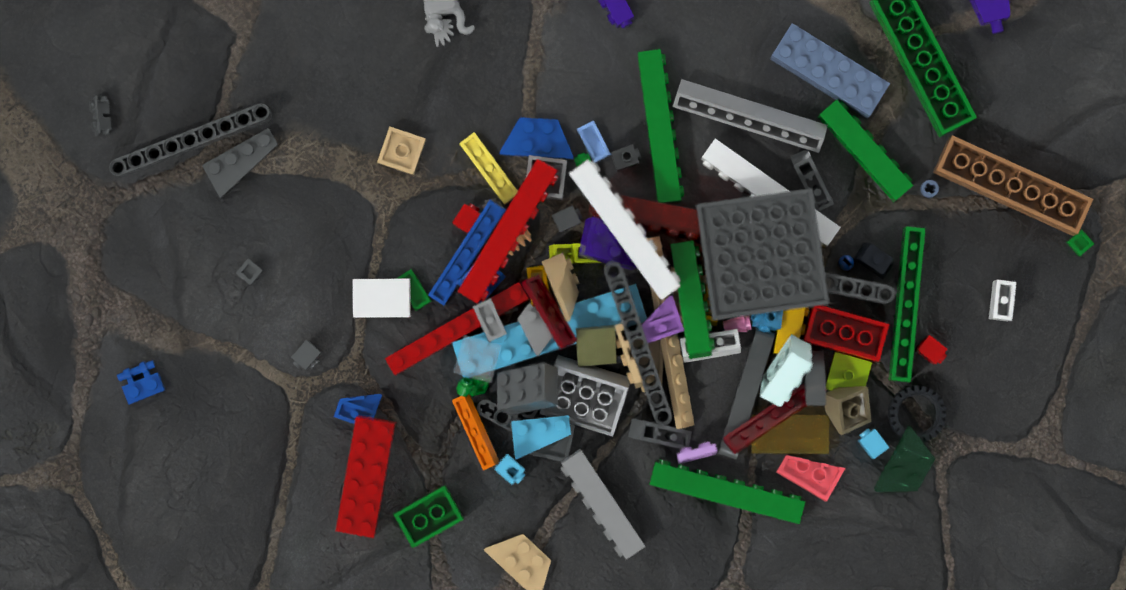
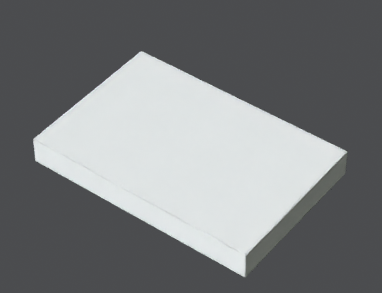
[353,279,411,317]

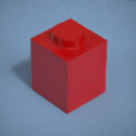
[452,203,480,234]
[915,335,948,365]

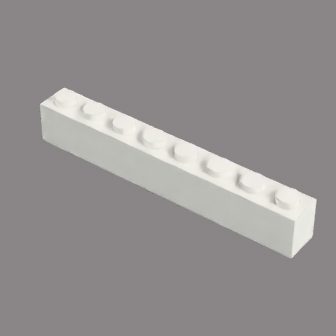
[701,139,841,248]
[569,160,681,300]

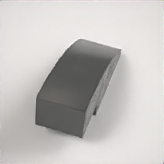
[803,351,826,406]

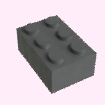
[497,363,558,415]

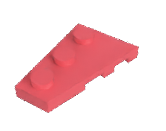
[776,455,845,502]

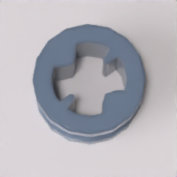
[920,180,939,198]

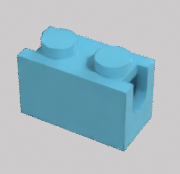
[495,454,526,484]

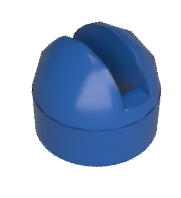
[838,255,854,271]

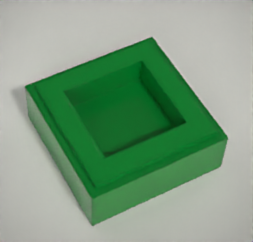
[1066,229,1094,256]

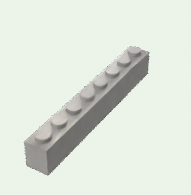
[673,79,827,153]

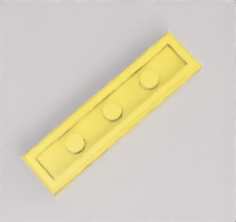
[459,132,518,205]

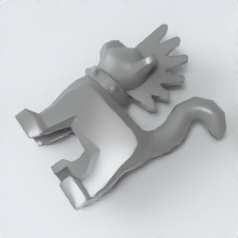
[424,0,475,47]

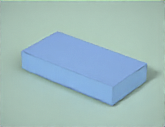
[577,121,611,163]

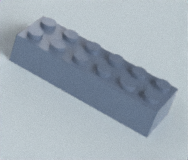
[770,23,890,119]

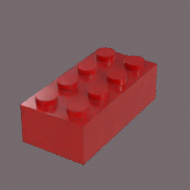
[803,305,889,362]

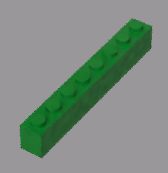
[637,49,684,205]
[888,226,925,383]
[649,460,805,524]

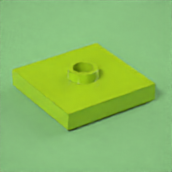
[825,352,872,391]

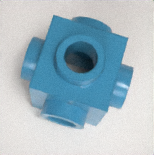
[751,311,783,332]

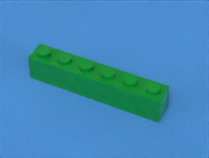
[818,100,913,203]
[671,240,715,359]

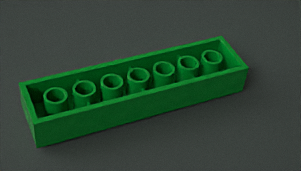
[869,0,977,138]

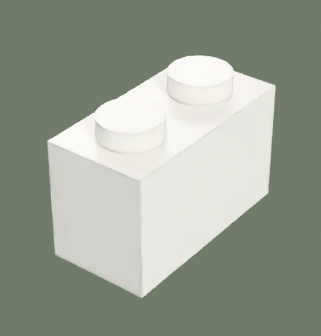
[989,280,1016,321]

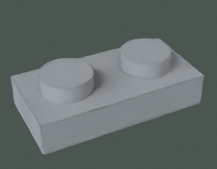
[473,299,507,342]

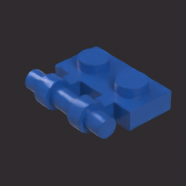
[117,360,165,405]

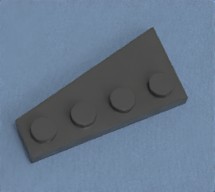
[202,128,278,199]

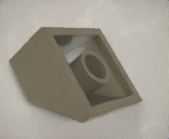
[825,386,871,435]

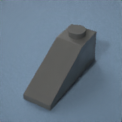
[790,149,834,212]
[628,418,692,449]

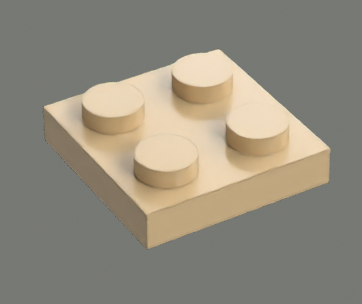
[377,126,426,175]

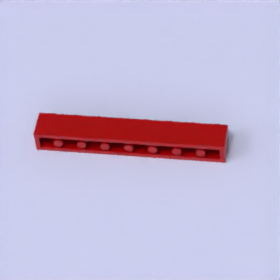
[458,159,559,304]
[385,282,529,376]

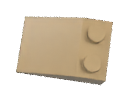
[541,253,580,321]

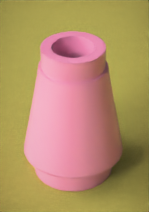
[723,315,752,332]

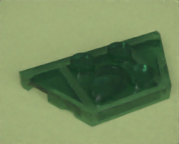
[874,425,935,492]

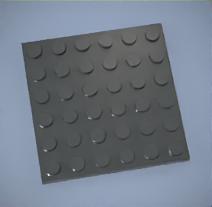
[696,188,829,320]

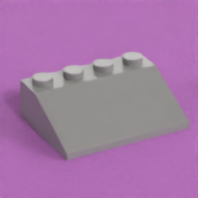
[540,355,630,437]

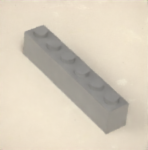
[560,449,645,559]

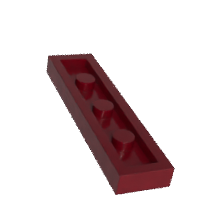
[521,275,578,349]

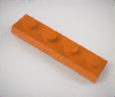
[452,394,500,470]

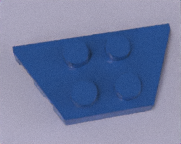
[500,117,573,160]

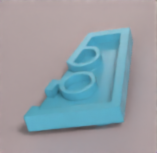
[511,415,571,460]

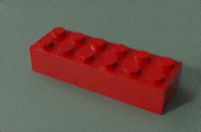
[336,415,396,538]

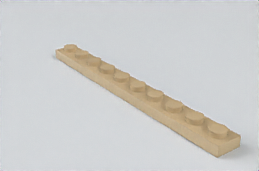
[646,236,694,429]

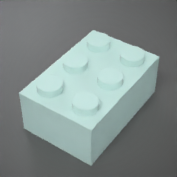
[760,334,812,407]

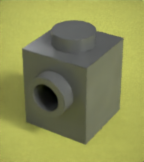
[611,144,641,172]
[552,205,582,234]
[291,340,323,370]

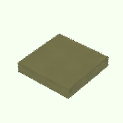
[576,325,616,367]

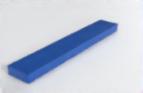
[428,199,506,306]

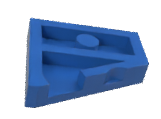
[334,394,383,424]

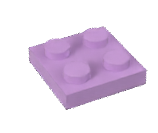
[677,442,717,464]

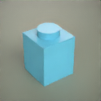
[858,428,889,459]

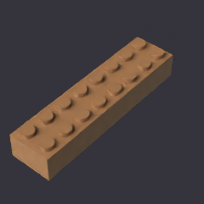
[933,135,1093,236]

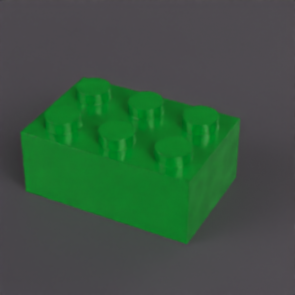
[394,485,464,548]

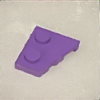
[641,295,684,343]

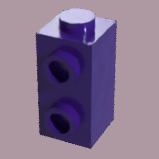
[598,0,634,29]

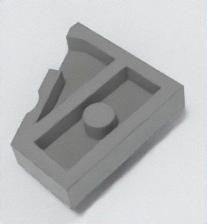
[518,304,553,356]

